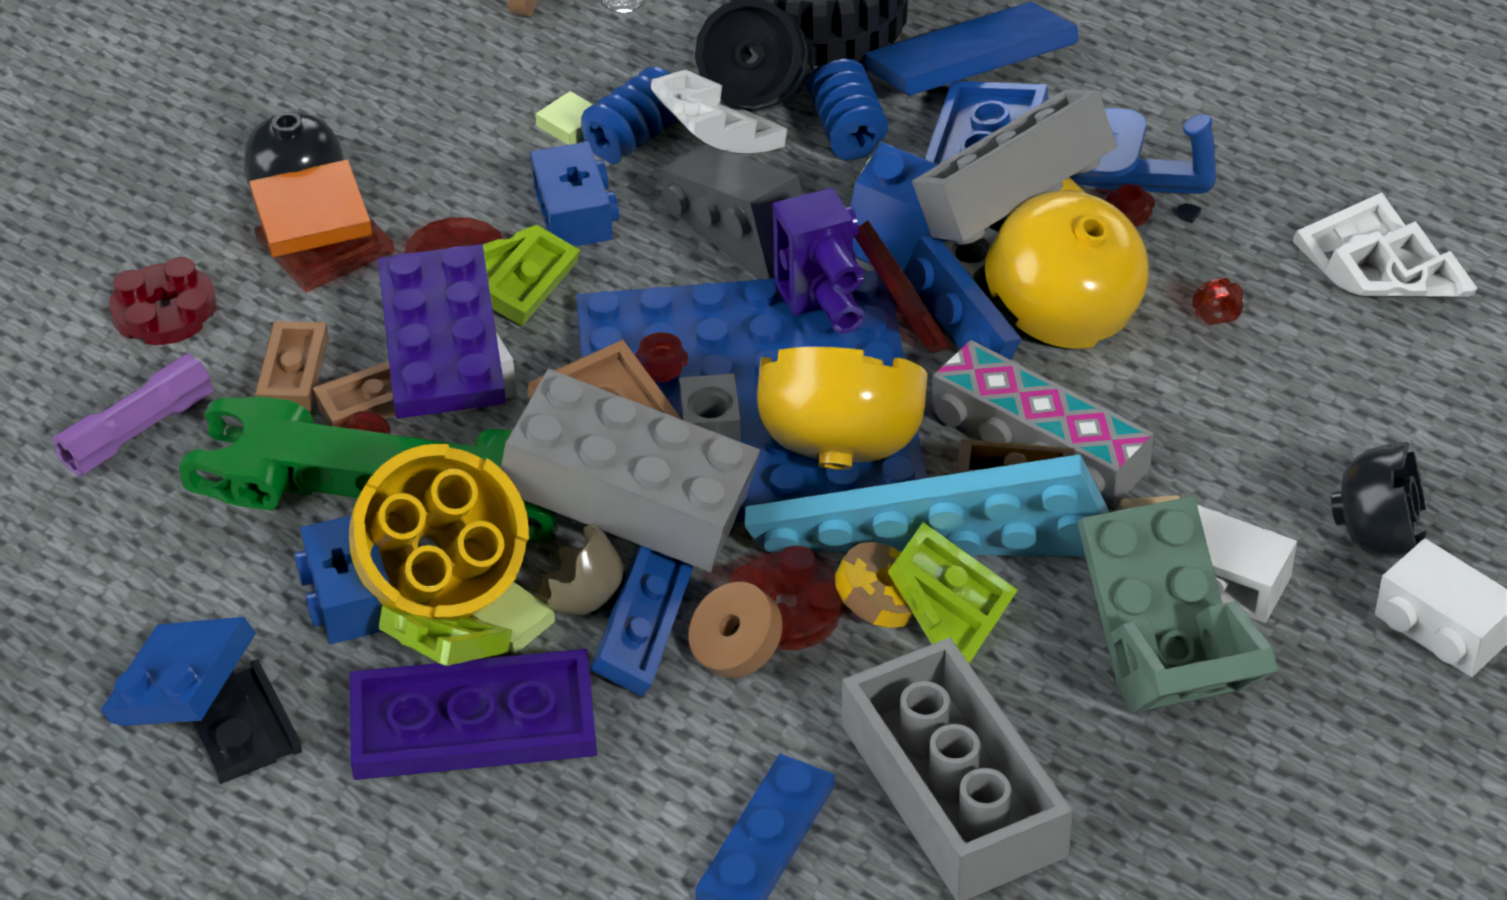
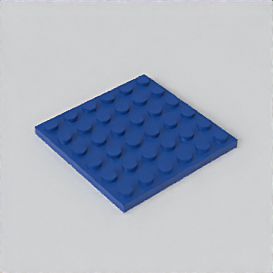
[576,270,927,533]

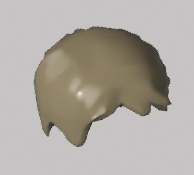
[537,524,624,615]

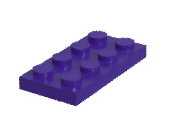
[377,244,507,419]
[350,649,597,780]

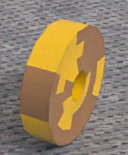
[835,542,915,628]

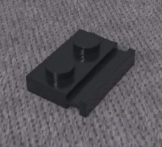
[189,659,302,784]

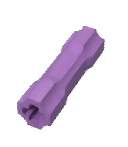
[51,353,214,477]

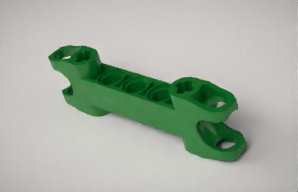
[178,396,558,543]

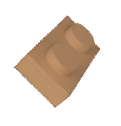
[255,321,329,412]
[313,361,396,429]

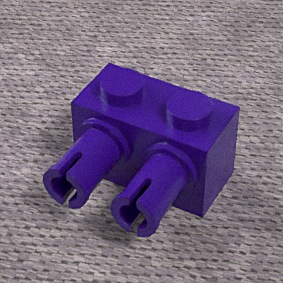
[773,187,864,334]

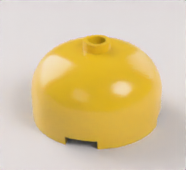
[985,190,1149,349]
[757,347,928,470]
[349,444,529,619]

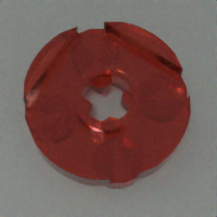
[730,545,844,651]

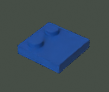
[101,617,256,726]

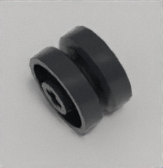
[695,0,812,112]

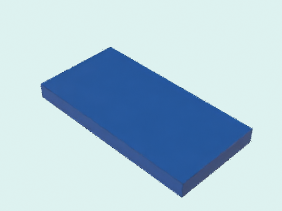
[865,1,1079,96]

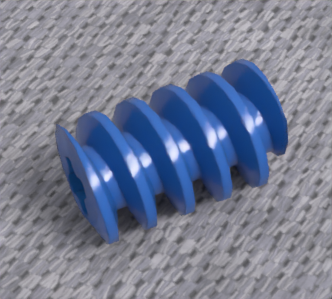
[806,59,888,161]
[581,67,676,165]

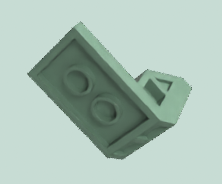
[1077,496,1278,714]

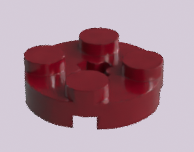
[109,257,217,345]

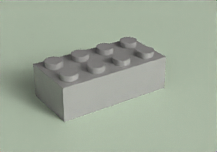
[501,369,760,572]
[842,637,1073,900]

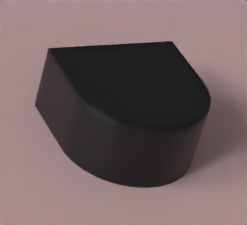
[1177,203,1201,224]

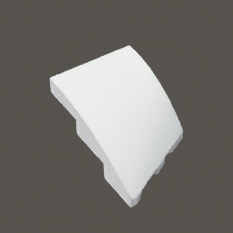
[651,70,787,153]
[1292,193,1478,297]

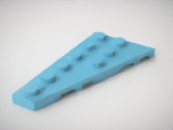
[745,454,1110,557]

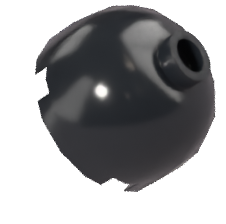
[244,112,344,186]
[1331,442,1426,559]

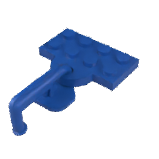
[925,81,1216,225]

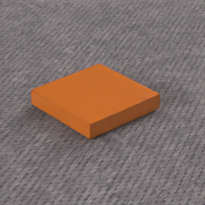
[249,159,372,257]

